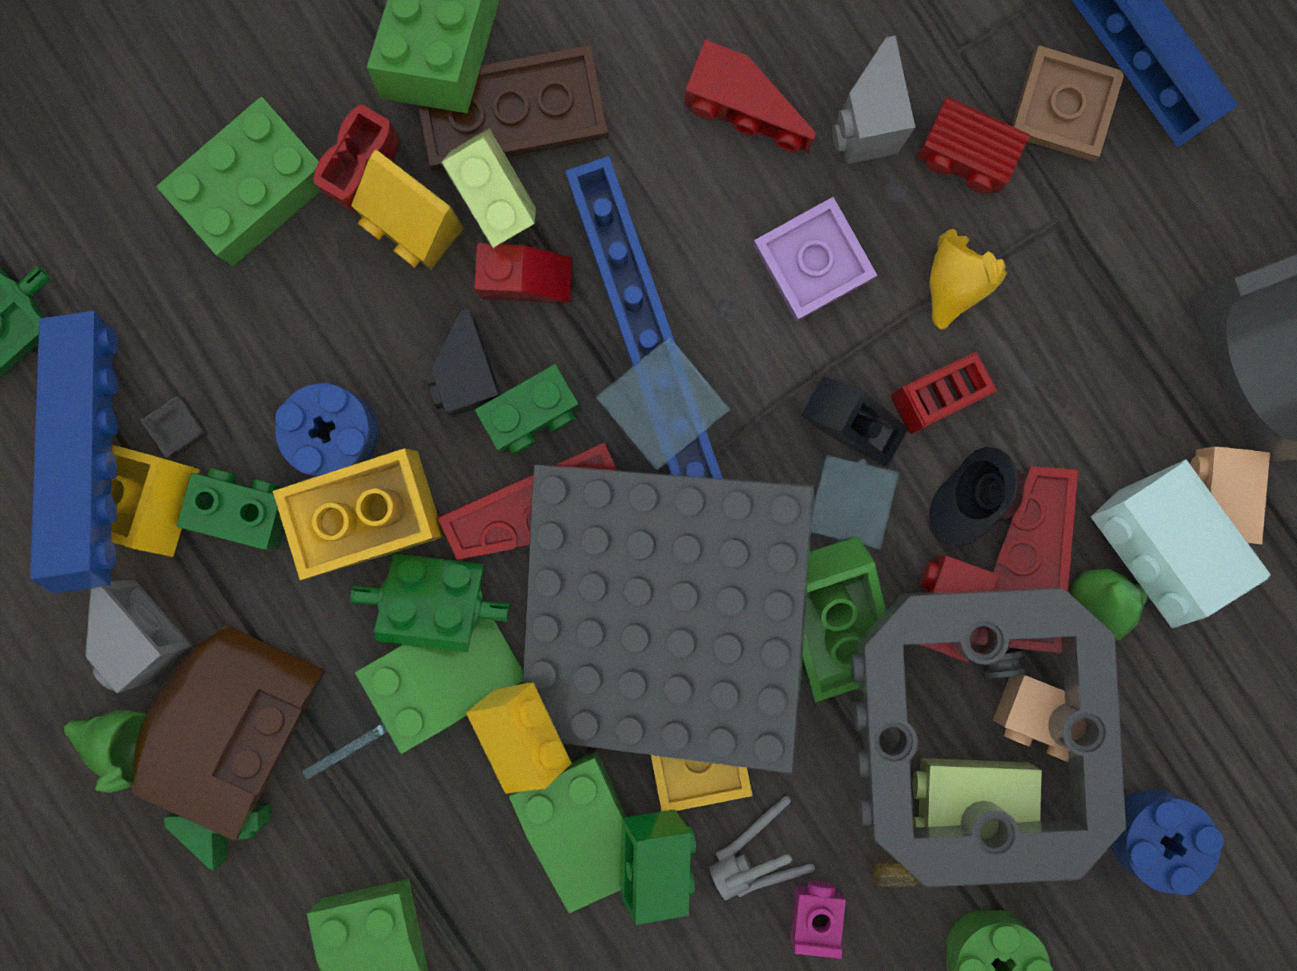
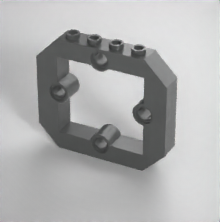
[850,587,1126,887]

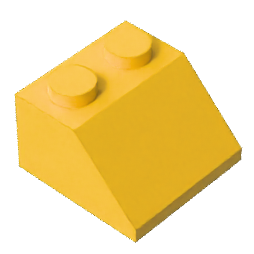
[351,150,464,270]

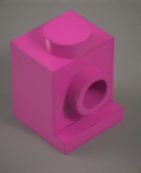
[790,880,846,959]

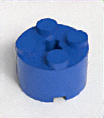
[275,383,380,476]
[1112,789,1224,895]

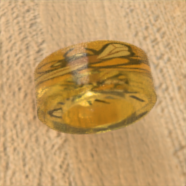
[871,863,919,888]

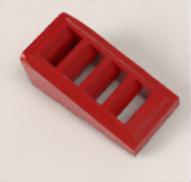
[891,352,997,434]

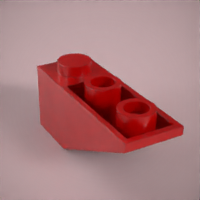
[684,40,816,152]

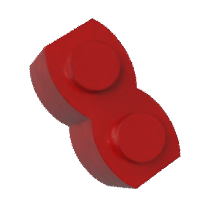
[313,104,400,213]

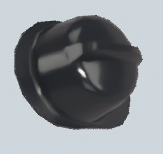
[929,447,1024,546]

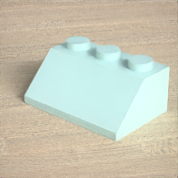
[1091,459,1271,628]

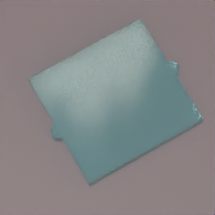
[811,455,899,549]
[302,722,387,779]

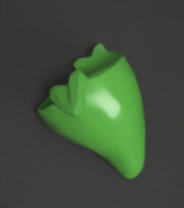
[1068,568,1149,641]
[64,710,146,793]

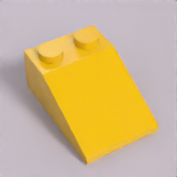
[111,445,200,557]
[273,448,444,580]

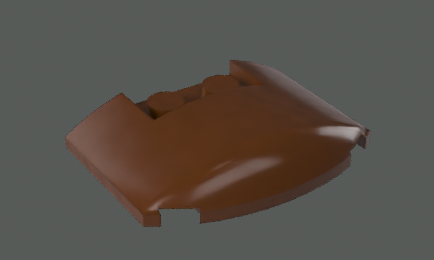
[132,625,325,842]

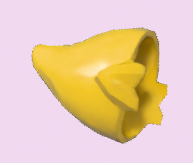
[929,229,1008,330]

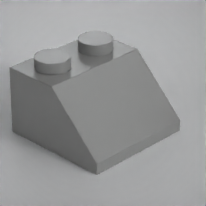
[832,36,915,165]
[86,579,193,693]

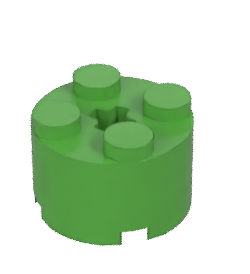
[946,909,1053,971]

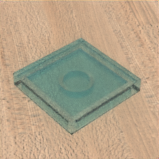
[597,337,730,470]

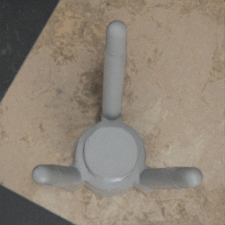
[709,796,815,900]

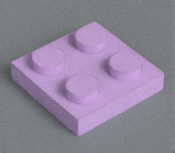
[753,197,878,322]

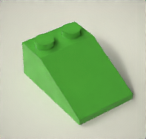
[802,536,886,702]
[355,599,524,754]
[509,749,627,913]
[307,879,428,971]

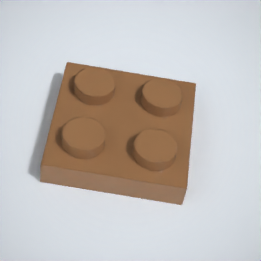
[1011,45,1124,162]

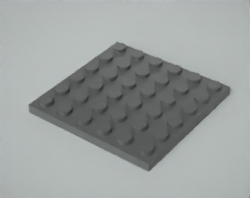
[523,464,814,773]

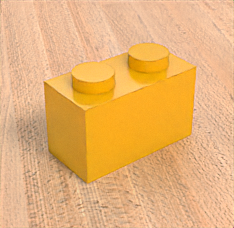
[466,682,572,794]

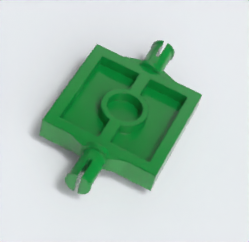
[0,265,52,378]
[351,553,510,652]

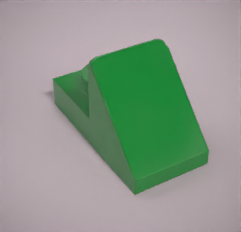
[164,803,271,870]

